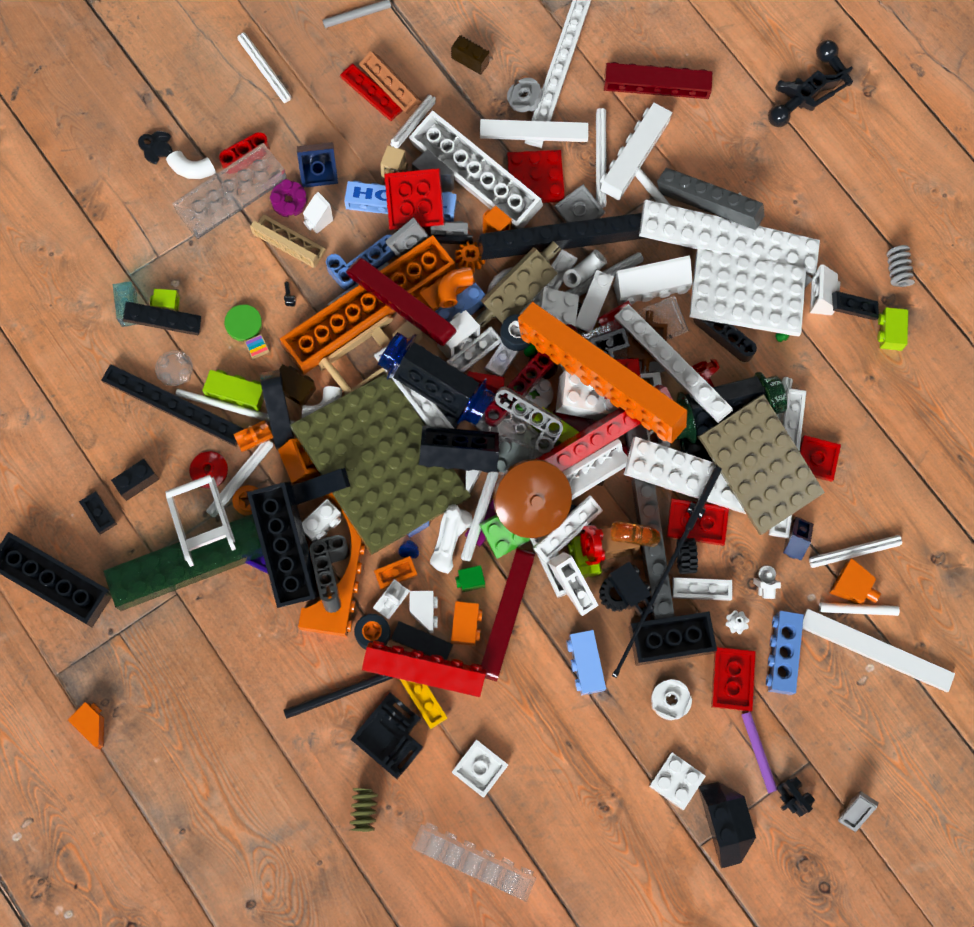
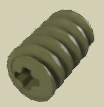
[350,788,378,832]

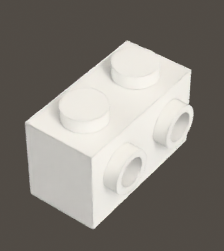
[302,499,342,543]

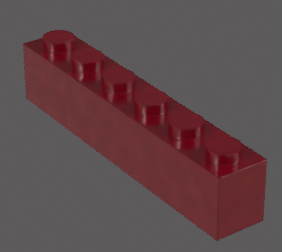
[604,62,713,99]

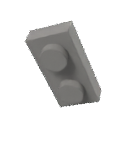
[431,221,468,235]

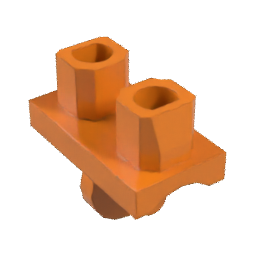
[233,420,273,452]

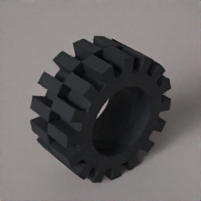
[676,538,698,574]
[599,578,627,612]

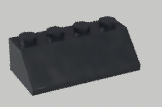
[419,426,499,473]

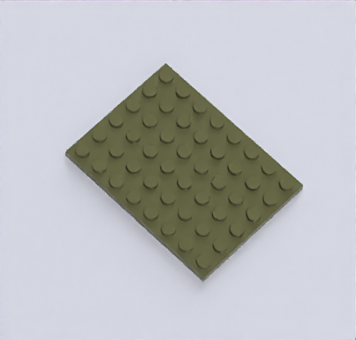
[290,373,471,555]

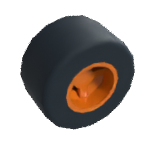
[354,614,390,650]

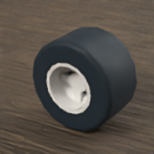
[500,314,531,351]

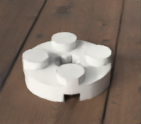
[651,679,692,720]

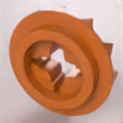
[232,485,258,516]

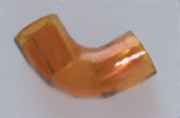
[611,522,661,547]

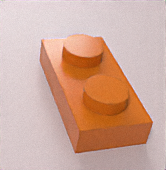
[374,556,417,590]

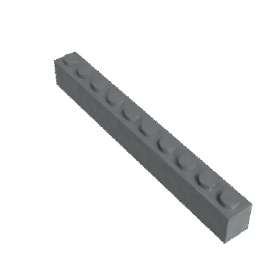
[624,426,675,620]

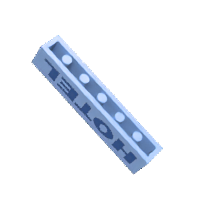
[345,181,457,222]

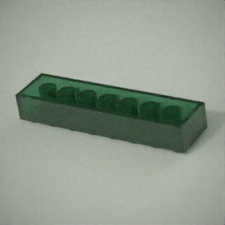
[103,514,263,611]

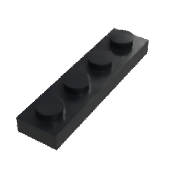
[122,301,201,336]

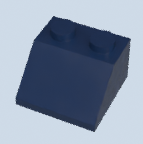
[297,142,338,188]

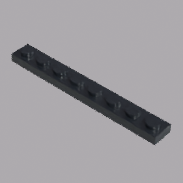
[101,364,244,447]

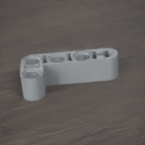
[495,387,563,453]

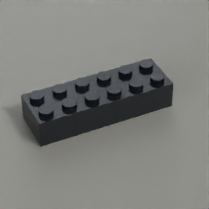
[247,481,320,608]
[0,532,114,627]

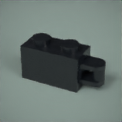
[608,561,654,618]

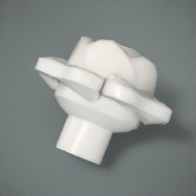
[726,610,749,634]

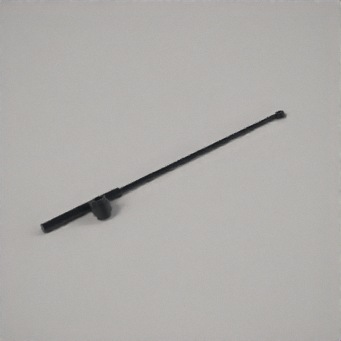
[612,466,722,678]

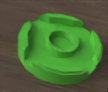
[224,305,262,341]

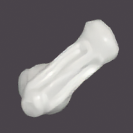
[430,504,473,574]

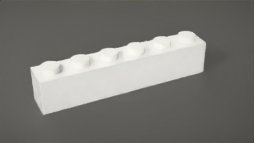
[600,103,673,200]

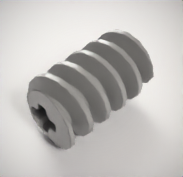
[886,245,915,287]

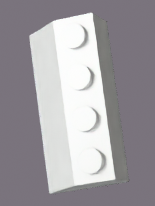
[613,255,692,305]

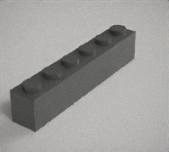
[657,167,765,230]

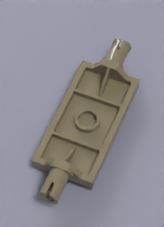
[474,241,561,329]

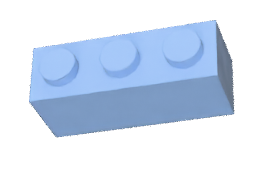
[566,630,606,696]

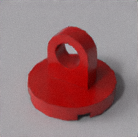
[692,359,720,387]

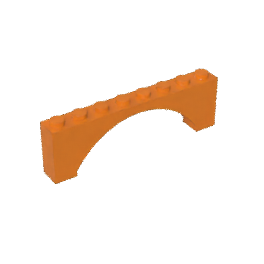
[298,493,366,637]

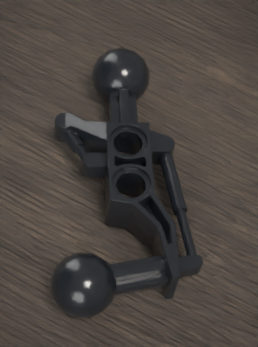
[768,40,853,127]

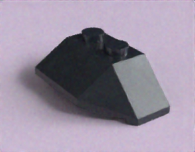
[698,782,756,868]

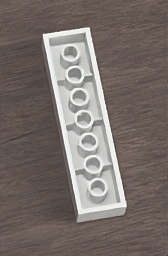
[409,110,543,229]

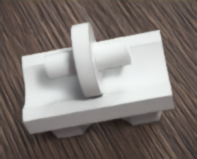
[753,565,781,599]
[373,579,410,620]

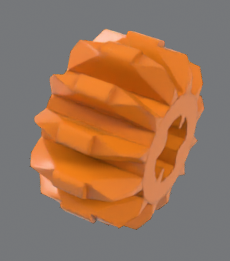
[455,241,485,273]

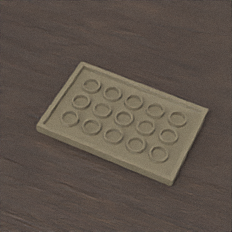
[698,394,825,535]

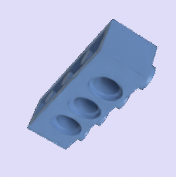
[766,611,804,695]

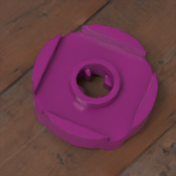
[270,179,307,217]

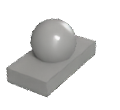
[838,791,879,832]

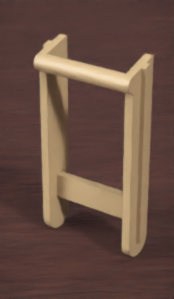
[319,315,409,396]

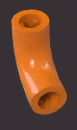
[438,267,473,308]

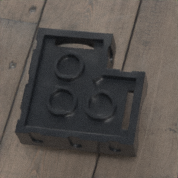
[351,692,423,780]

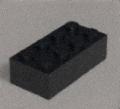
[629,611,717,666]

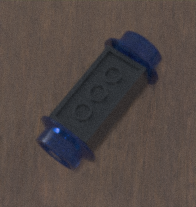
[378,332,496,426]

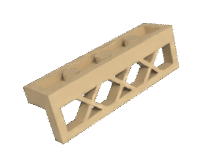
[250,215,326,268]

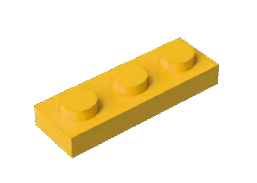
[400,679,448,729]

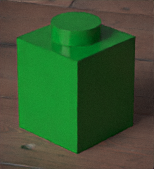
[455,565,485,593]

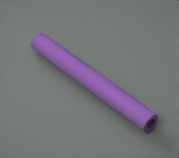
[741,712,777,793]

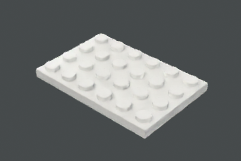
[689,249,806,337]

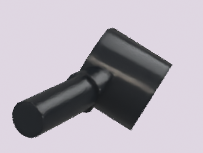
[284,282,296,307]

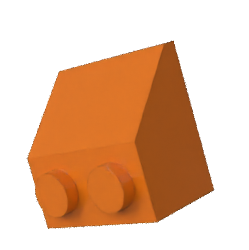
[278,438,321,484]

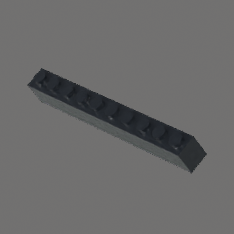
[477,213,645,260]

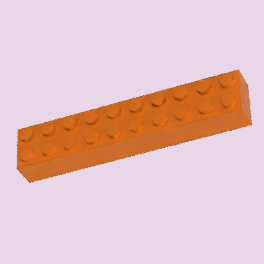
[280,235,455,375]
[518,302,687,444]

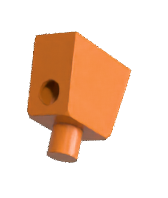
[829,558,881,604]

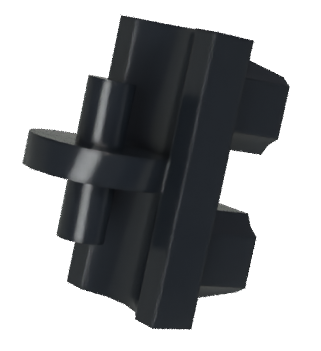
[777,777,815,817]

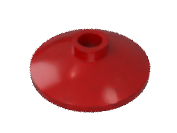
[189,451,228,489]

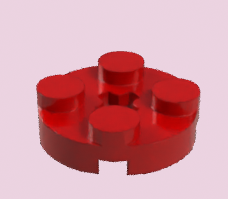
[580,525,605,565]

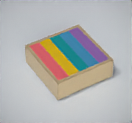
[244,334,269,360]

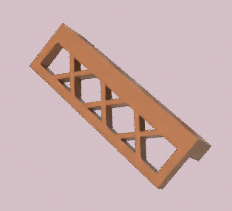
[359,51,423,114]

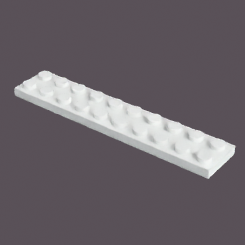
[639,200,820,276]

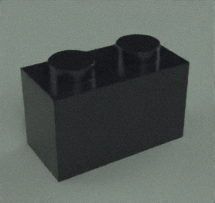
[111,459,159,501]

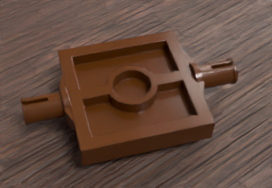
[627,310,668,373]

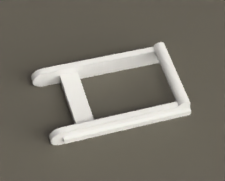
[165,475,236,567]

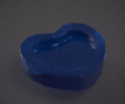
[398,540,420,558]

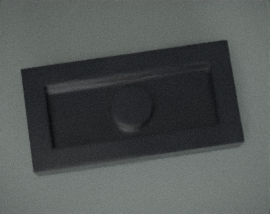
[79,491,117,535]

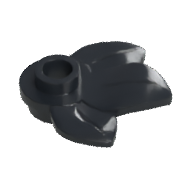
[138,131,173,165]

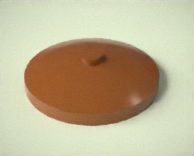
[493,459,572,538]

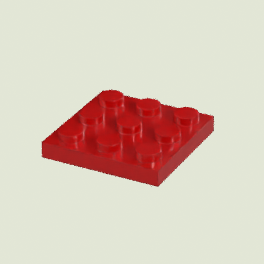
[507,150,565,203]
[384,168,445,230]

